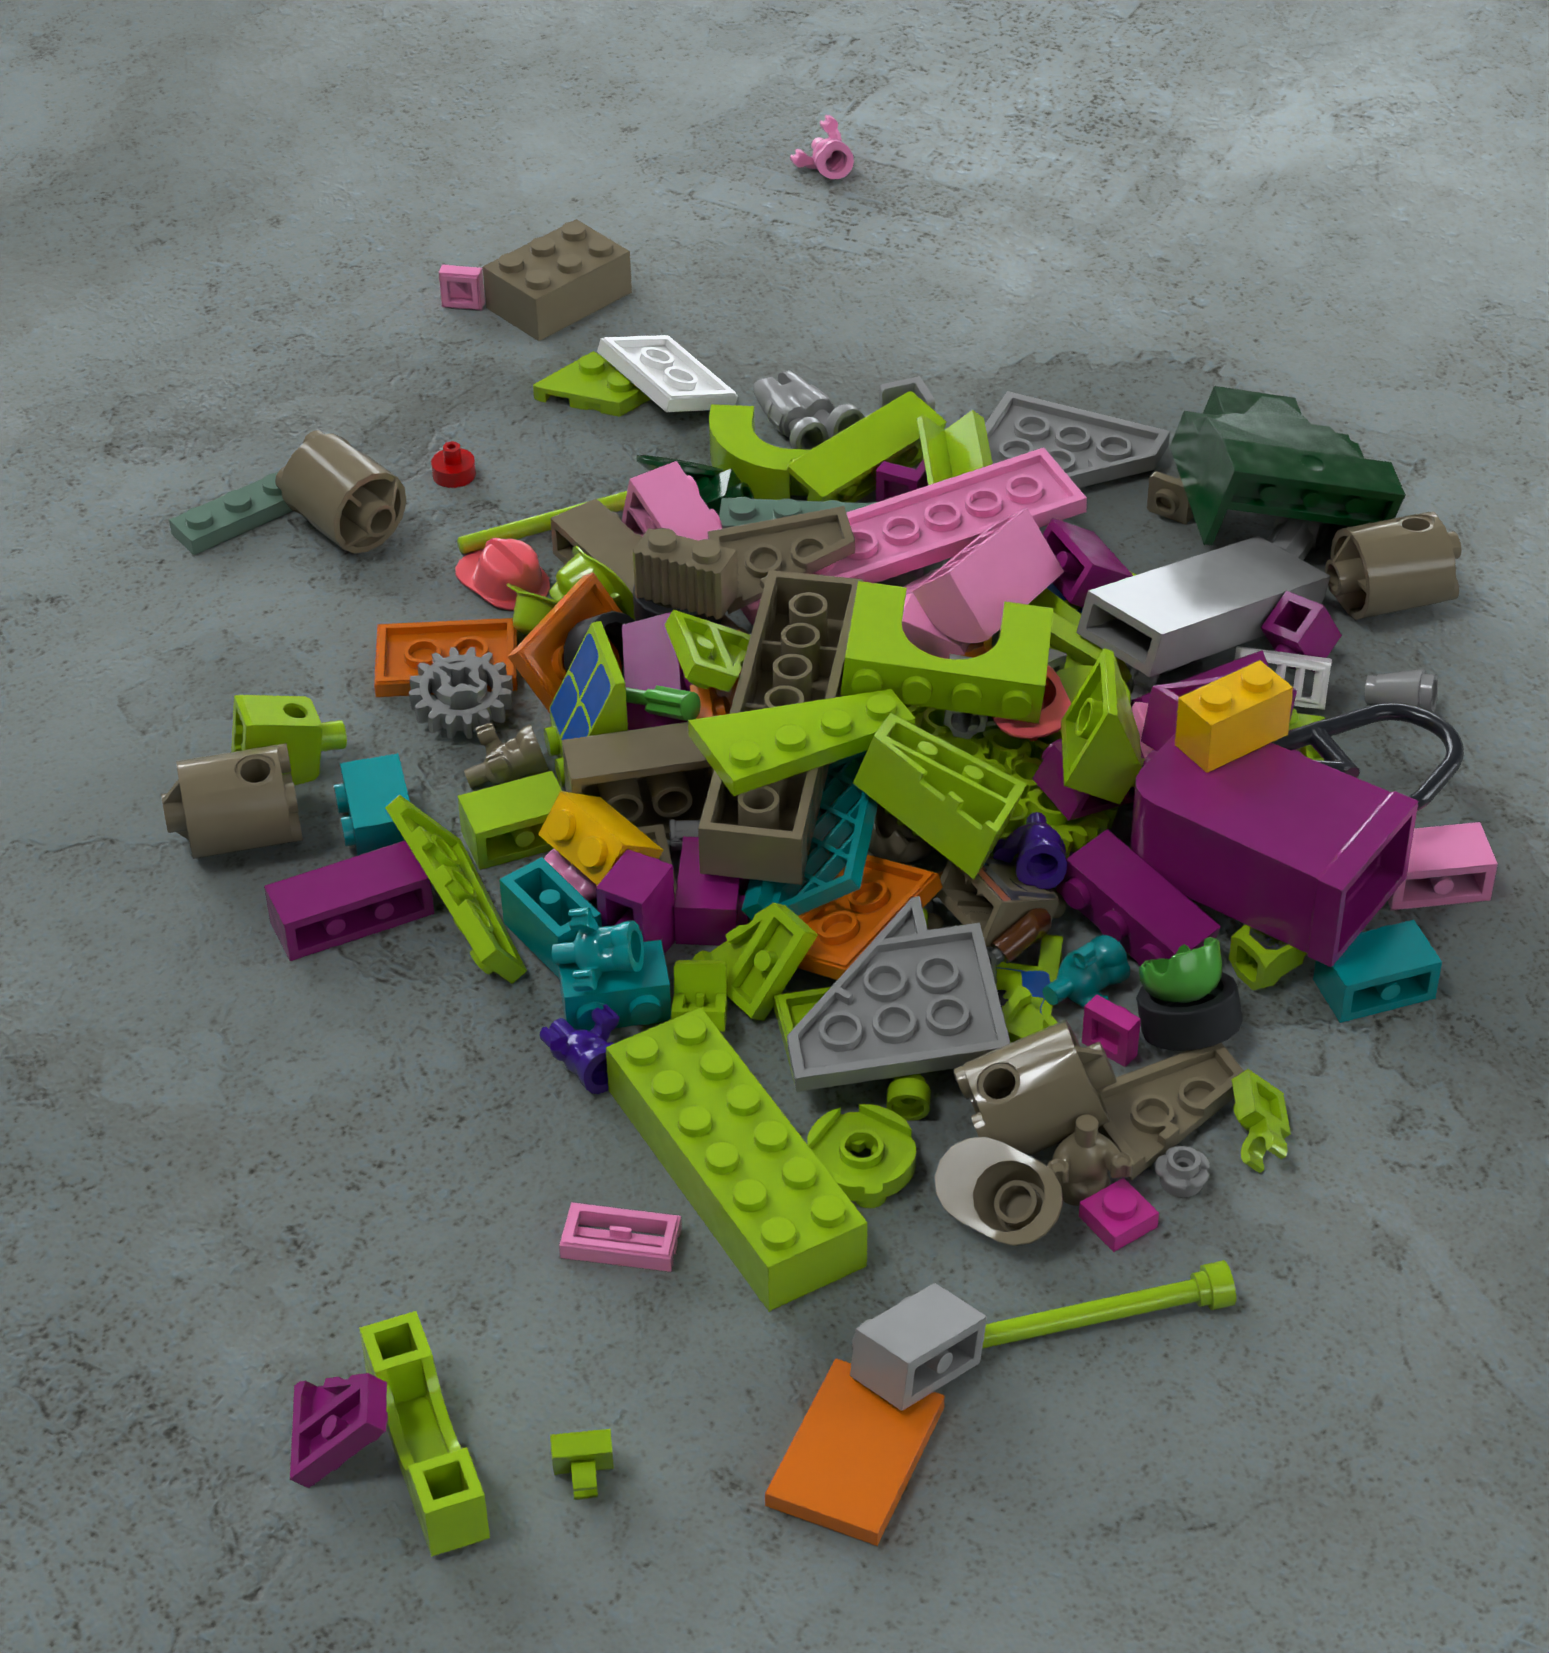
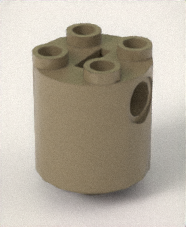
[275,430,407,553]
[1325,512,1462,620]
[161,743,303,859]
[954,1020,1117,1156]

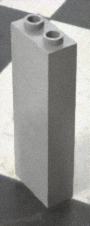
[1076,536,1331,677]

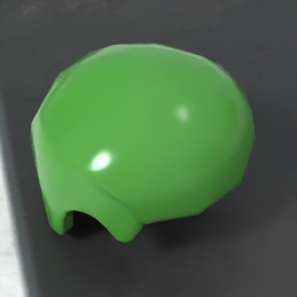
[1139,937,1222,1003]

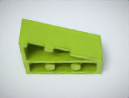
[853,713,1027,879]

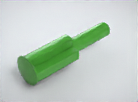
[625,685,701,721]

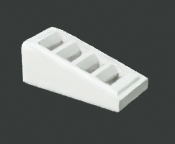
[1235,646,1332,710]

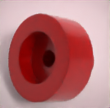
[431,441,476,488]

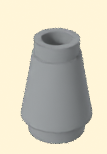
[1365,669,1438,712]

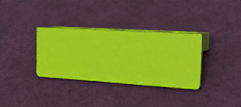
[787,391,947,503]
[917,410,993,485]

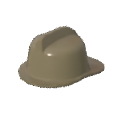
[935,1137,1063,1246]

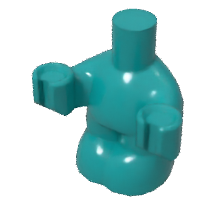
[552,907,644,991]
[1042,935,1130,1007]

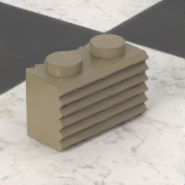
[633,528,739,619]

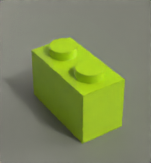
[457,771,562,870]

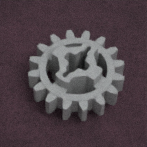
[409,647,513,739]

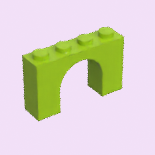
[841,581,1053,723]

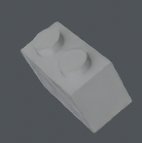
[850,1283,987,1411]

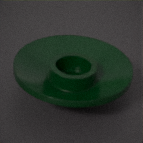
[636,455,724,480]

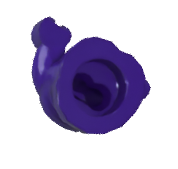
[992,812,1067,889]
[539,1004,620,1094]

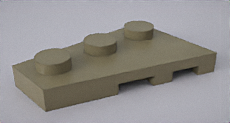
[707,506,855,614]
[1098,1043,1244,1181]

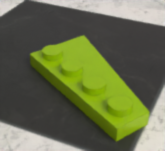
[688,689,916,796]
[385,795,527,984]

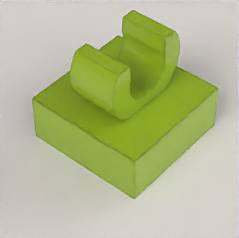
[550,1429,614,1500]

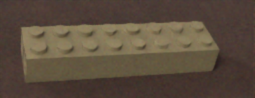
[698,570,863,885]

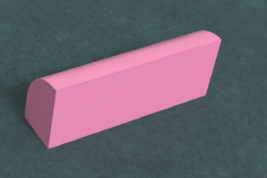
[912,508,1064,643]

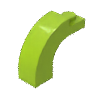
[709,404,809,500]

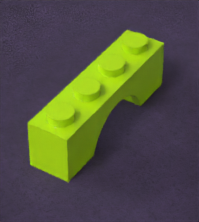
[359,1311,490,1557]

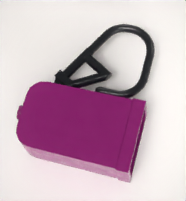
[1130,703,1464,967]

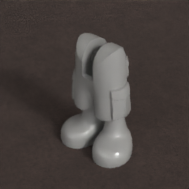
[753,370,864,450]

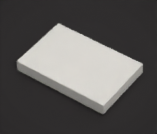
[597,335,738,412]

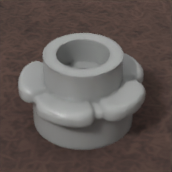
[1155,1146,1210,1197]

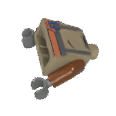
[924,856,1066,984]

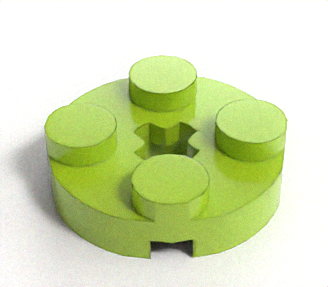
[807,1104,916,1208]

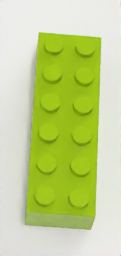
[606,1007,868,1312]

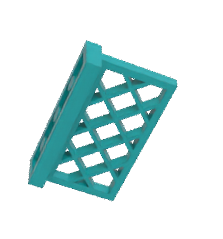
[742,750,878,920]

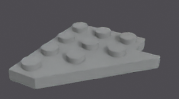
[985,391,1170,488]
[787,896,1010,1092]

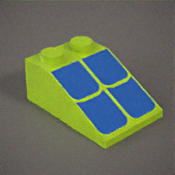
[544,621,628,788]

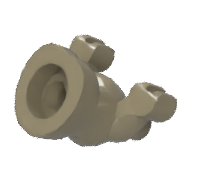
[464,723,549,788]
[1047,1114,1133,1206]

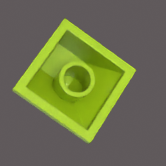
[1061,648,1145,804]

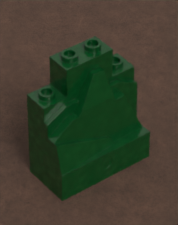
[1170,386,1406,546]

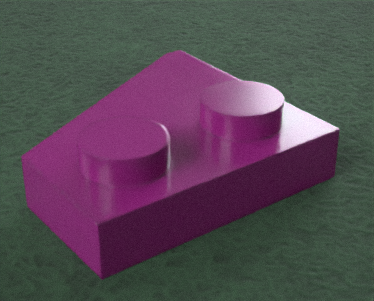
[290,1373,388,1488]

